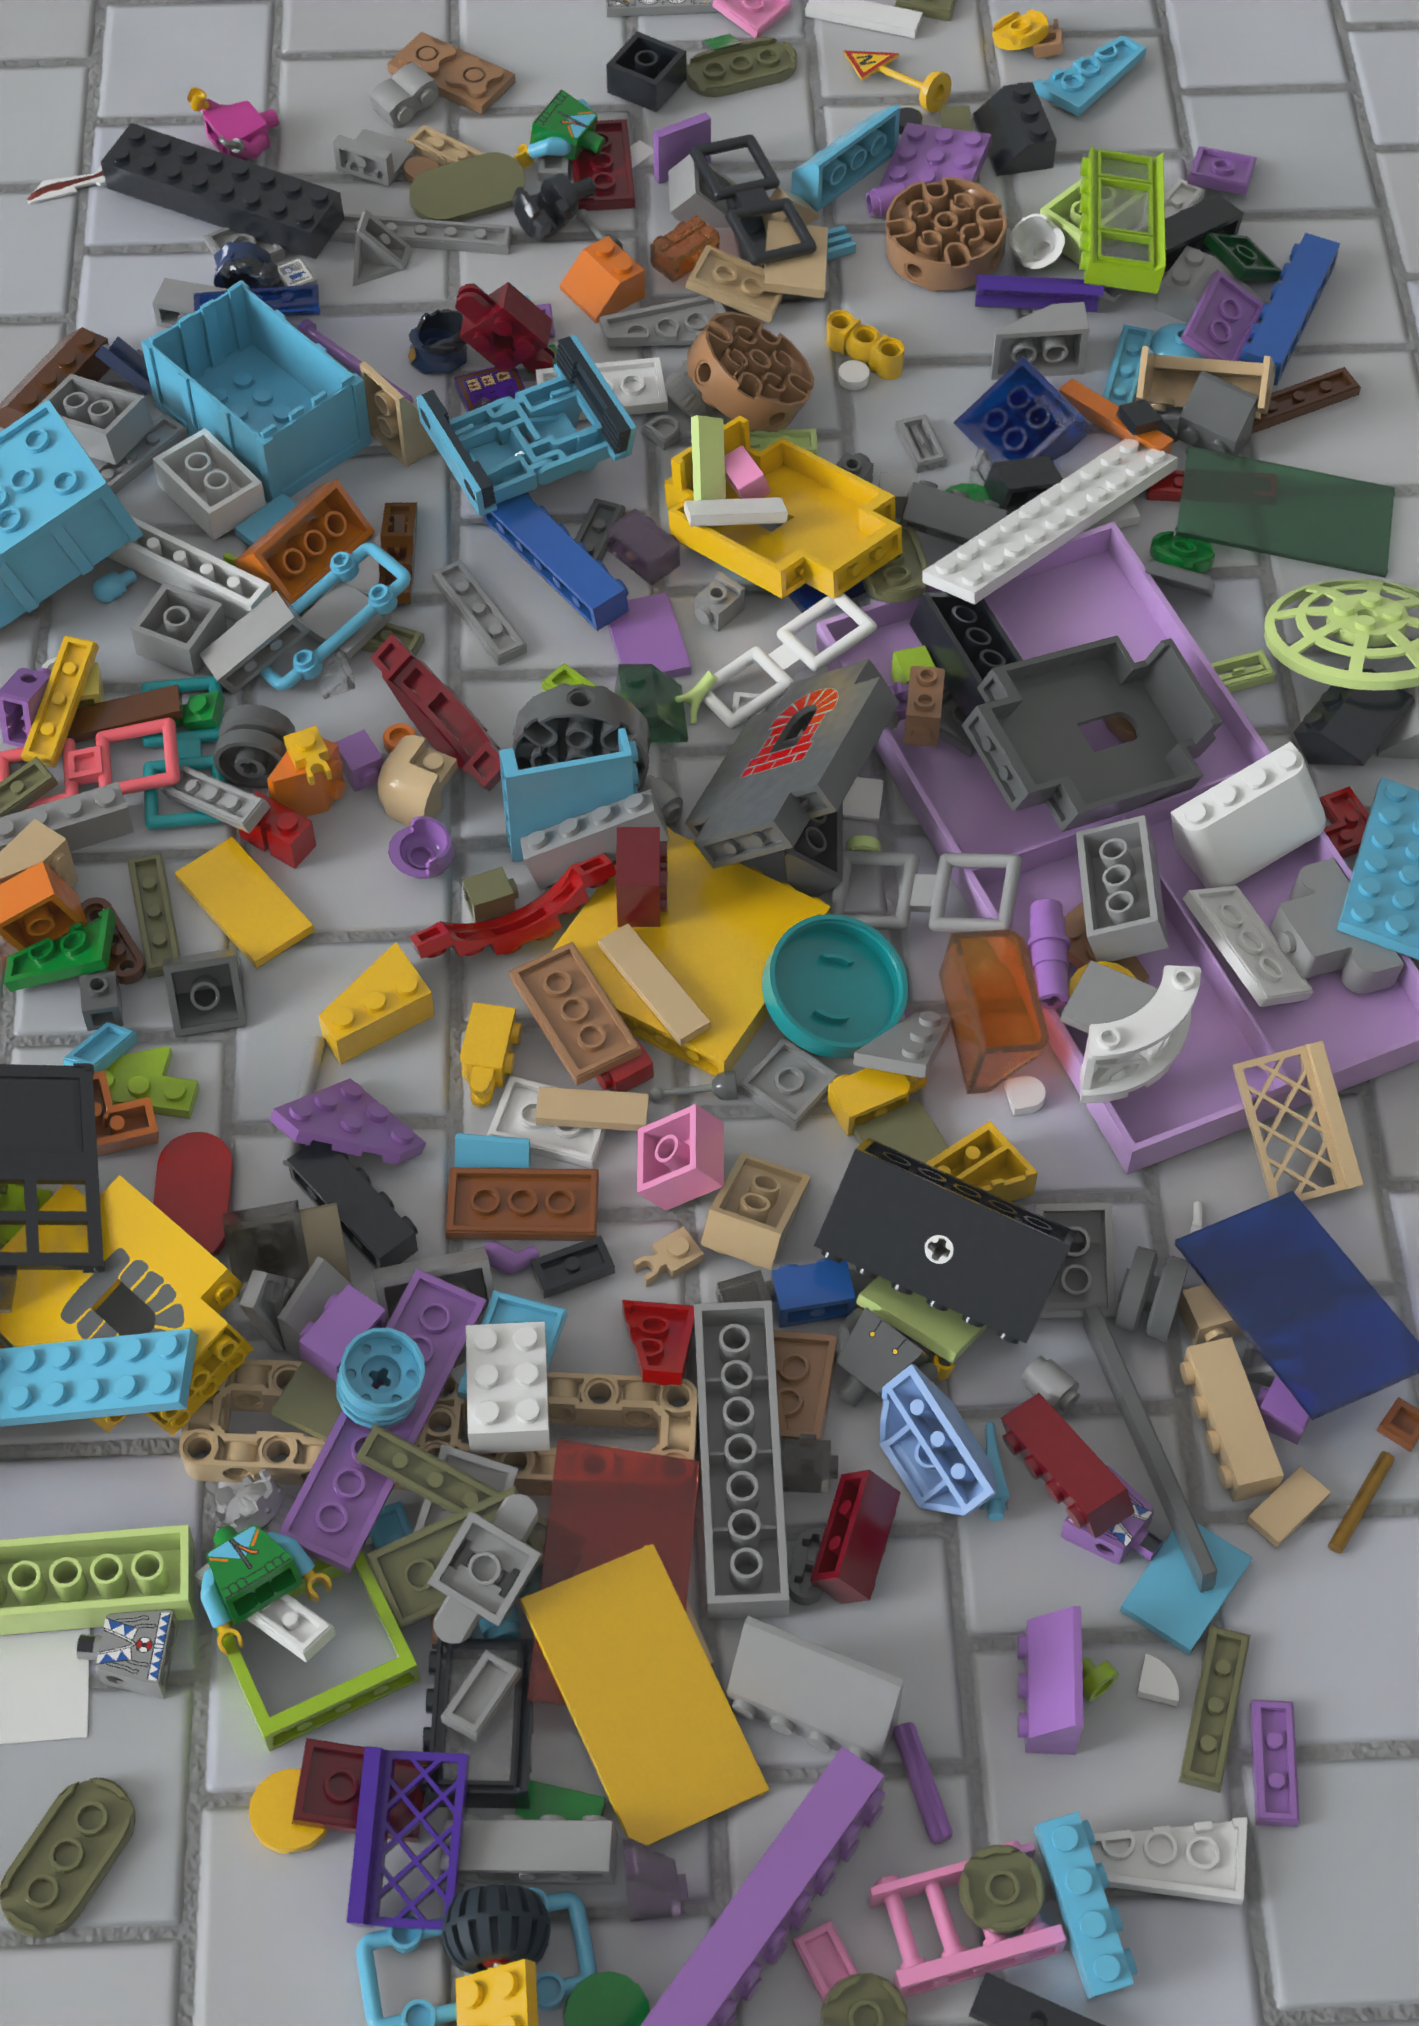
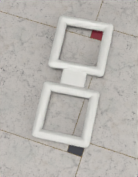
[702,593,877,729]

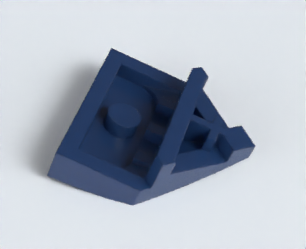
[95,336,151,396]

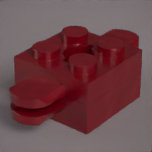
[455,282,556,376]

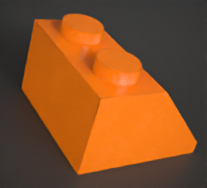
[560,236,645,324]
[267,738,346,817]

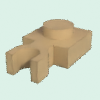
[633,1226,704,1287]

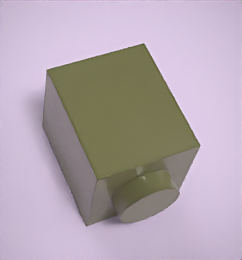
[462,867,519,923]

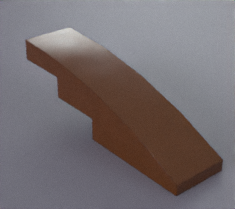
[378,502,418,604]

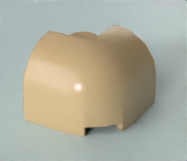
[377,735,458,826]

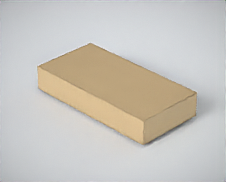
[1247,1466,1331,1548]

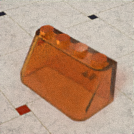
[939,930,1049,1094]

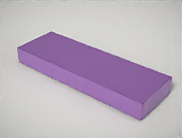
[1250,1700,1300,1827]

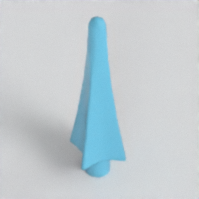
[980,1422,1010,1521]

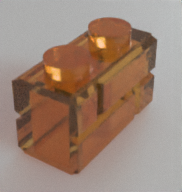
[650,215,720,283]

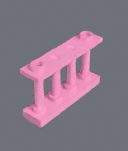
[868,1841,1066,1998]

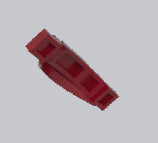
[370,634,501,791]

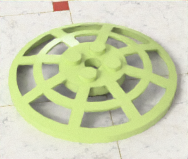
[1264,578,1419,691]

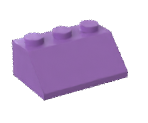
[1017,1606,1084,1755]

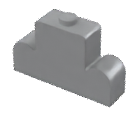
[1270,858,1404,994]

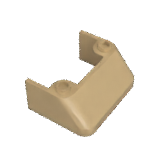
[1136,346,1276,420]

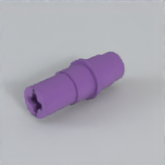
[1027,899,1071,1009]

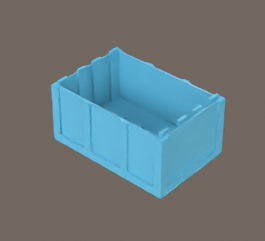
[141,280,372,503]
[0,399,144,629]

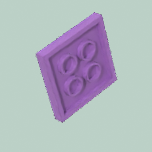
[880,123,992,187]

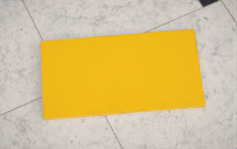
[519,1544,769,1853]

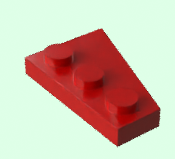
[622,1300,695,1386]

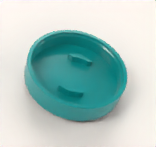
[762,914,908,1058]

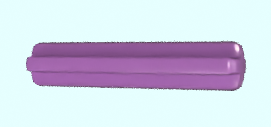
[893,1722,953,1844]

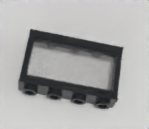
[420,1637,538,1809]

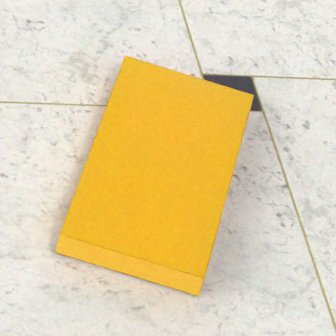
[174,837,314,969]

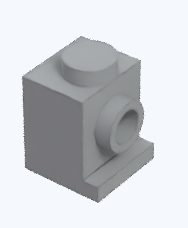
[694,571,745,632]

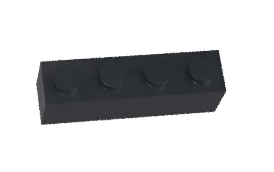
[287,1140,418,1269]

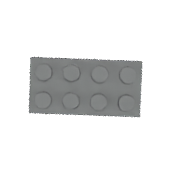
[1076,815,1169,962]

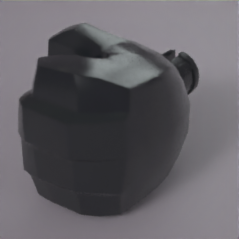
[512,173,596,242]

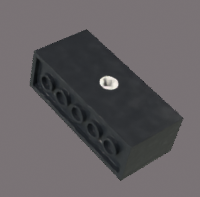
[814,1137,1077,1344]

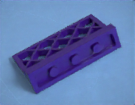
[975,274,1104,313]
[346,1747,470,1931]

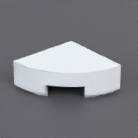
[1136,1654,1179,1707]

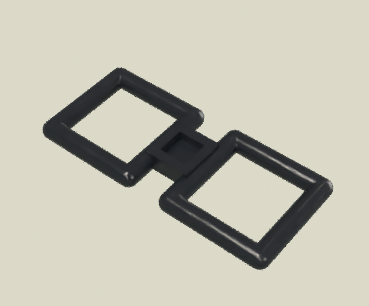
[689,134,817,266]

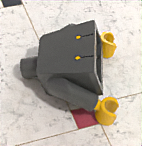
[836,1305,955,1407]

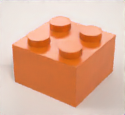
[0,861,88,951]

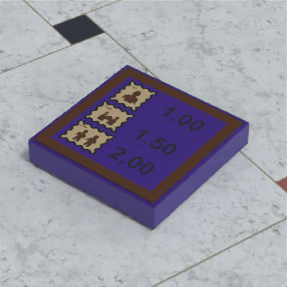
[454,367,525,412]

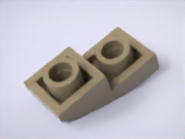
[299,1202,352,1283]

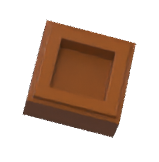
[1377,1397,1419,1452]

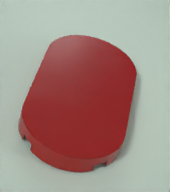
[153,1132,233,1256]

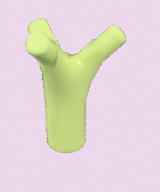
[675,670,718,724]

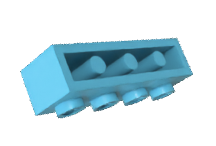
[1033,1812,1137,2000]

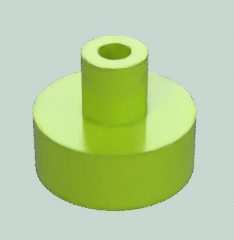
[1082,1657,1119,1702]

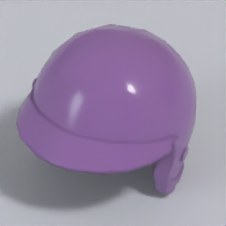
[388,816,455,879]

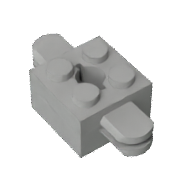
[427,1494,544,1644]

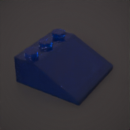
[953,357,1092,463]

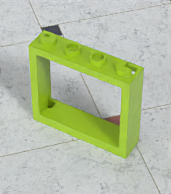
[214,1551,420,1751]

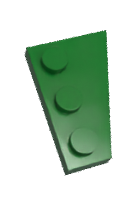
[4,907,116,992]

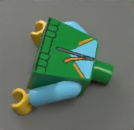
[514,89,606,168]
[200,1525,331,1655]

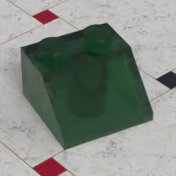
[614,664,688,743]

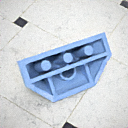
[879,1364,998,1516]

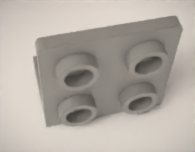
[333,129,415,187]

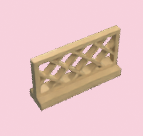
[1232,1040,1364,1209]

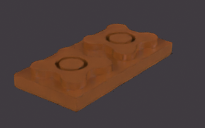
[445,1167,599,1241]

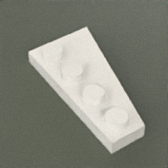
[1090,1817,1248,1905]

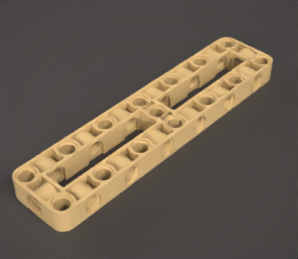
[179,1359,698,1502]

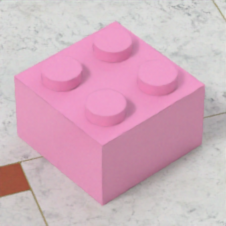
[637,1104,724,1211]

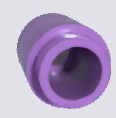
[866,182,907,218]

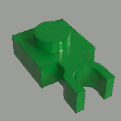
[174,691,225,731]

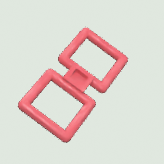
[0,717,181,811]

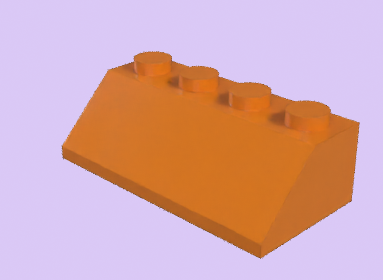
[234,479,375,604]

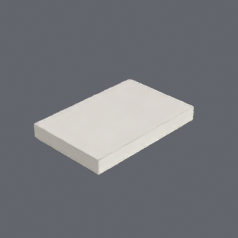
[487,1075,607,1169]

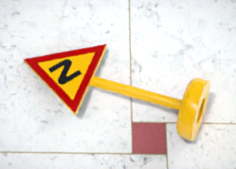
[844,50,952,113]

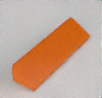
[1059,379,1174,454]

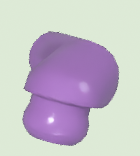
[484,1241,540,1274]

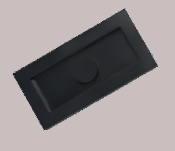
[530,1235,615,1299]

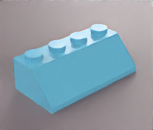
[791,104,900,212]

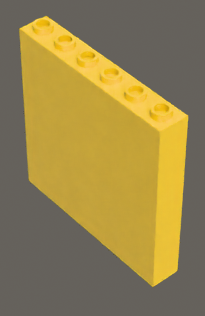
[551,827,831,1077]

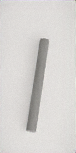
[283,1036,326,1167]

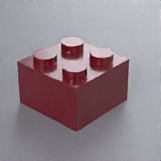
[616,827,668,927]

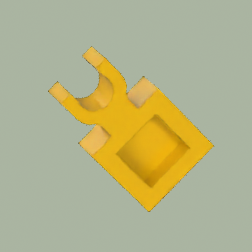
[283,725,332,786]

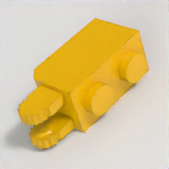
[460,1002,522,1109]
[827,1068,928,1137]

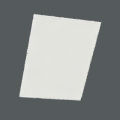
[0,1628,90,1745]

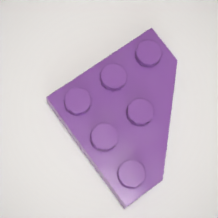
[270,1078,426,1165]

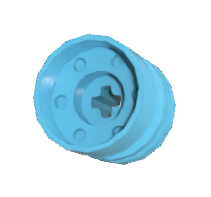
[336,1328,425,1429]

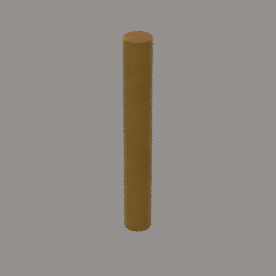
[1328,1451,1395,1554]

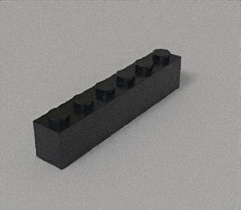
[1101,194,1244,298]

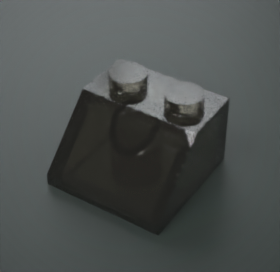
[223,1200,310,1297]

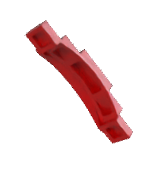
[409,853,616,959]

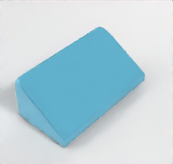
[455,1133,532,1168]

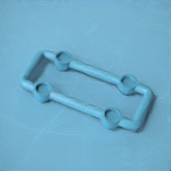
[259,542,411,690]
[356,1887,597,2026]

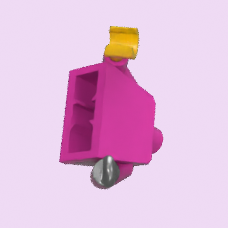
[187,87,279,161]

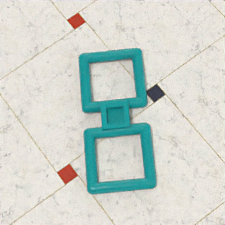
[141,676,227,830]

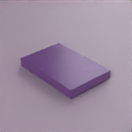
[1180,269,1264,361]
[608,592,691,687]

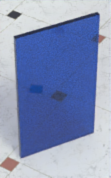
[1175,1191,1419,1420]

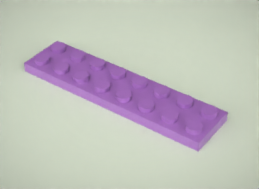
[278,1268,487,1574]

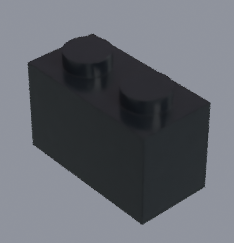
[984,455,1063,512]

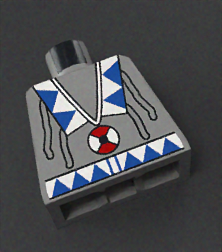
[77,1610,179,1699]

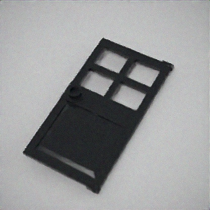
[0,1063,105,1273]

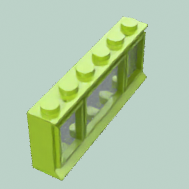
[1079,145,1166,294]

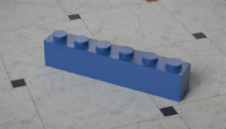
[1240,233,1340,386]
[483,492,629,631]

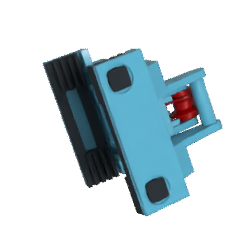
[416,334,637,517]

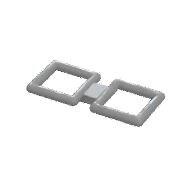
[830,851,1022,933]

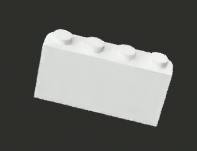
[1171,741,1326,888]

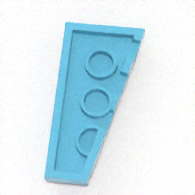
[1033,35,1147,117]

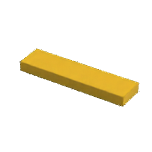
[21,635,99,768]

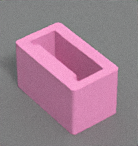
[725,445,771,499]

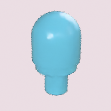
[92,568,138,603]

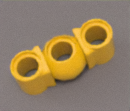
[826,310,905,380]

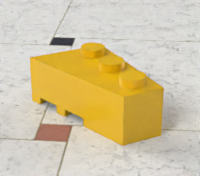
[319,942,435,1065]
[926,1121,1038,1202]

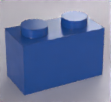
[771,1258,856,1328]

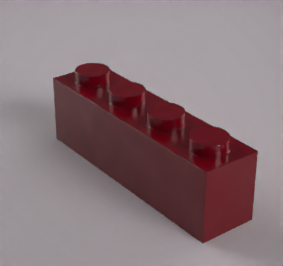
[1001,1393,1135,1539]

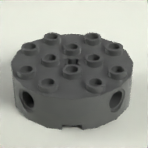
[512,684,651,791]

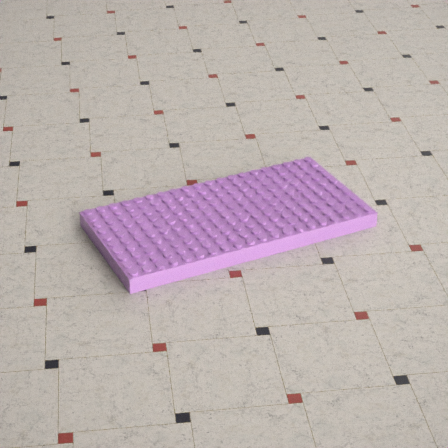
[816,522,1419,1175]

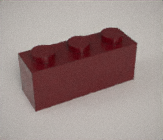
[810,1470,901,1604]

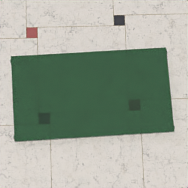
[1175,446,1395,578]

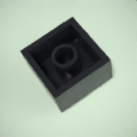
[606,31,687,113]

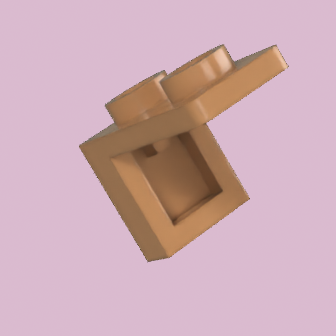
[903,666,945,747]

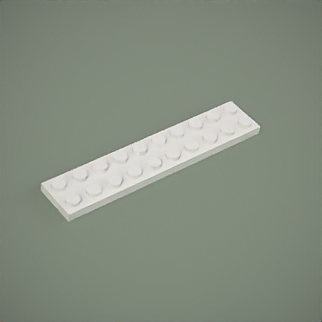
[922,439,1178,604]

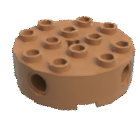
[885,177,1007,292]
[687,312,814,432]

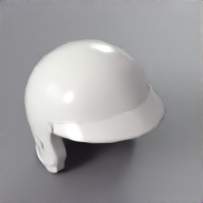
[1009,214,1065,270]

